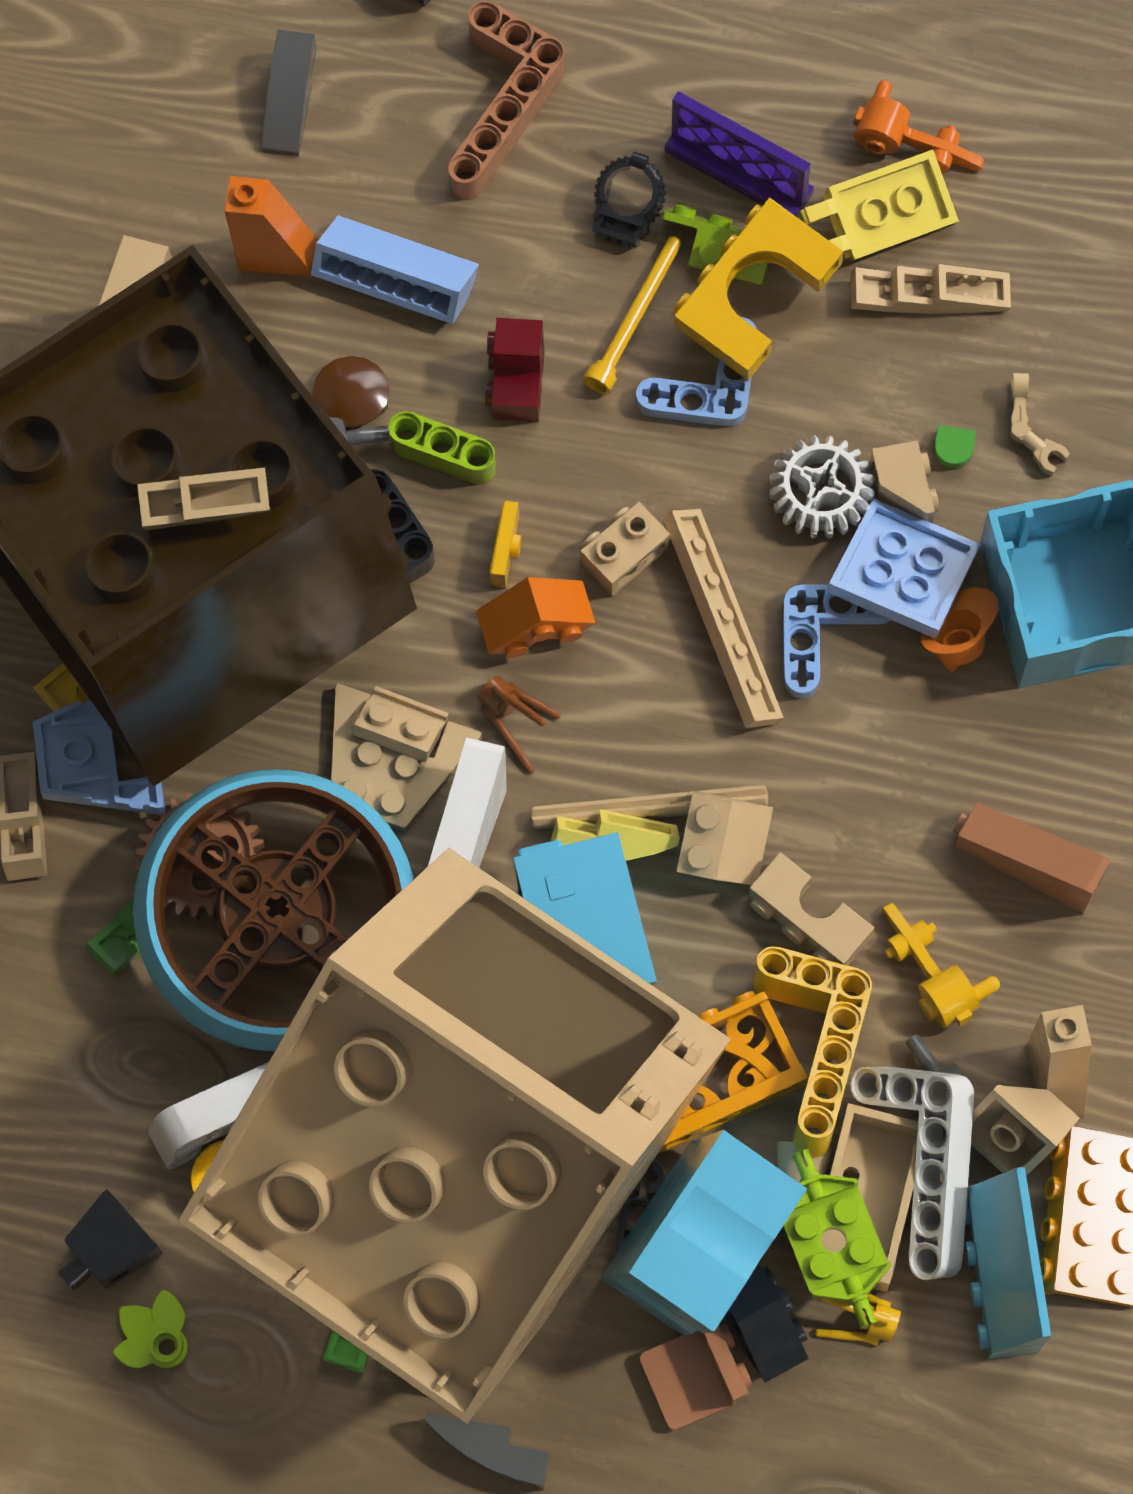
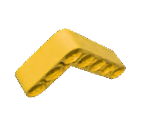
[752,946,872,1158]

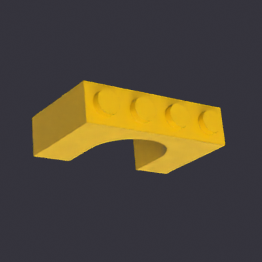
[674,197,843,381]

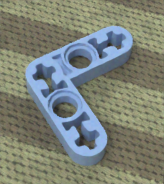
[636,317,757,427]
[783,585,890,699]

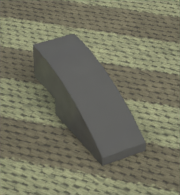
[262,29,317,156]
[426,1413,550,1490]

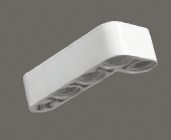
[148,1062,269,1169]

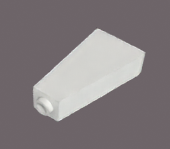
[428,737,507,868]

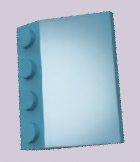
[964,1167,1051,1359]

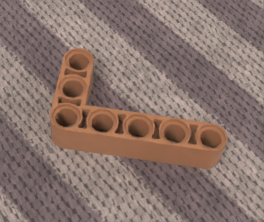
[448,1,565,200]

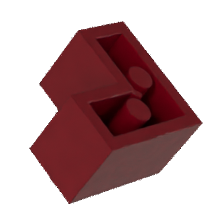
[485,317,545,422]

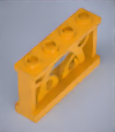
[659,991,808,1155]

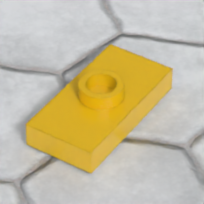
[490,501,522,589]

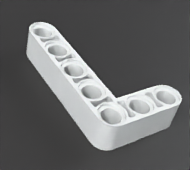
[850,1067,974,1280]

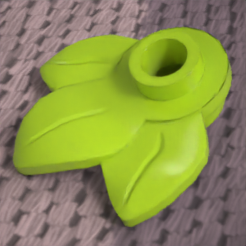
[113,1290,188,1369]

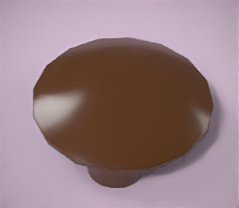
[313,356,389,429]

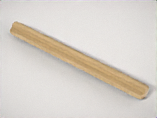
[531,785,768,830]

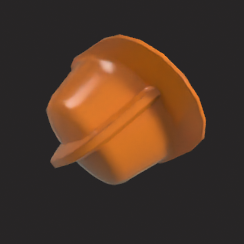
[921,587,999,672]

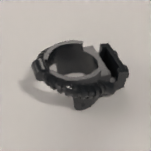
[593,151,666,249]

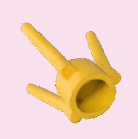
[814,1293,901,1346]

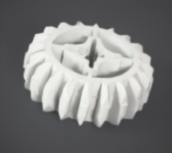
[769,435,874,539]

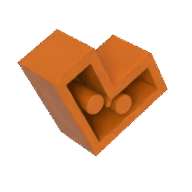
[476,577,596,658]

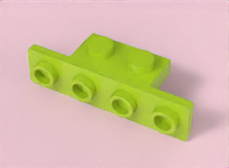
[662,204,769,285]

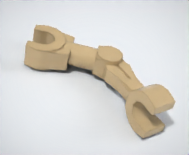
[1010,373,1070,477]

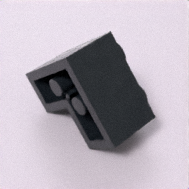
[725,1264,809,1383]

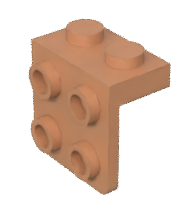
[640,1323,752,1430]

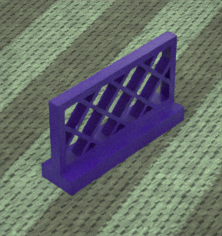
[665,91,814,218]

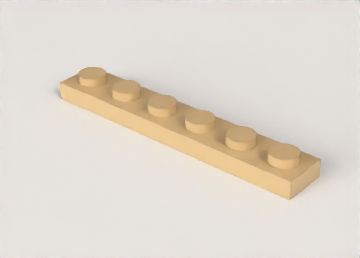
[663,509,784,728]

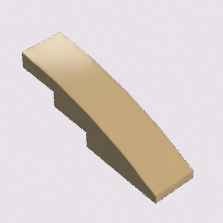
[850,264,1011,314]

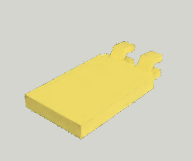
[799,150,959,261]

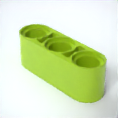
[388,411,497,485]

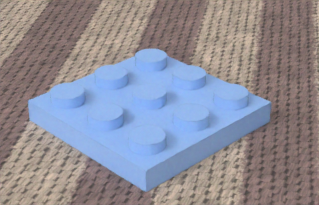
[827,498,981,639]

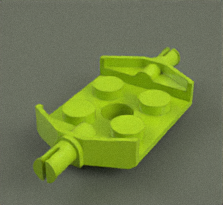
[783,1149,891,1329]

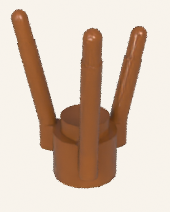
[478,675,561,774]

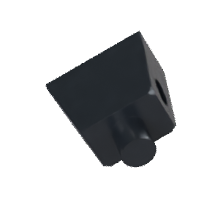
[58,1189,163,1291]

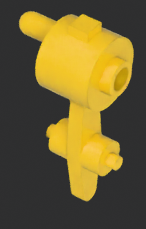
[882,902,1000,1029]

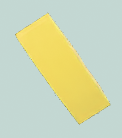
[551,809,680,861]

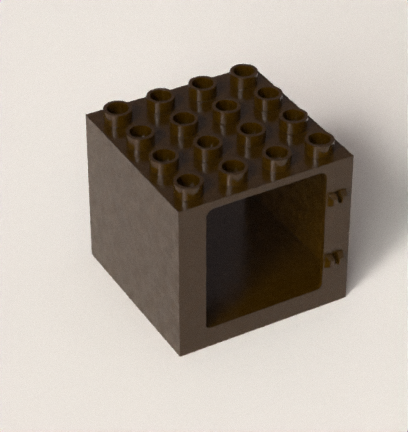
[0,245,417,787]

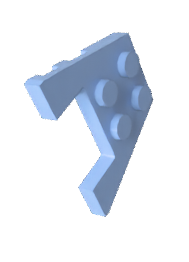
[33,700,166,815]

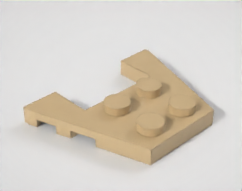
[331,683,482,832]

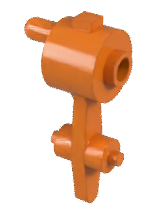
[852,80,985,173]

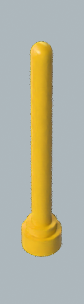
[582,235,682,395]

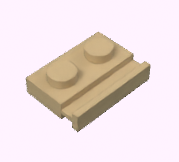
[353,686,449,763]

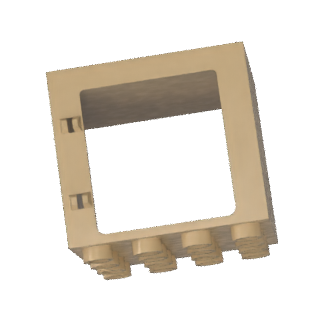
[178,848,731,1424]

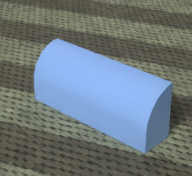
[311,215,479,324]

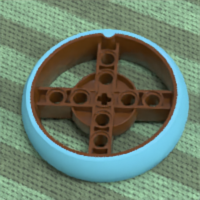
[133,769,414,1051]

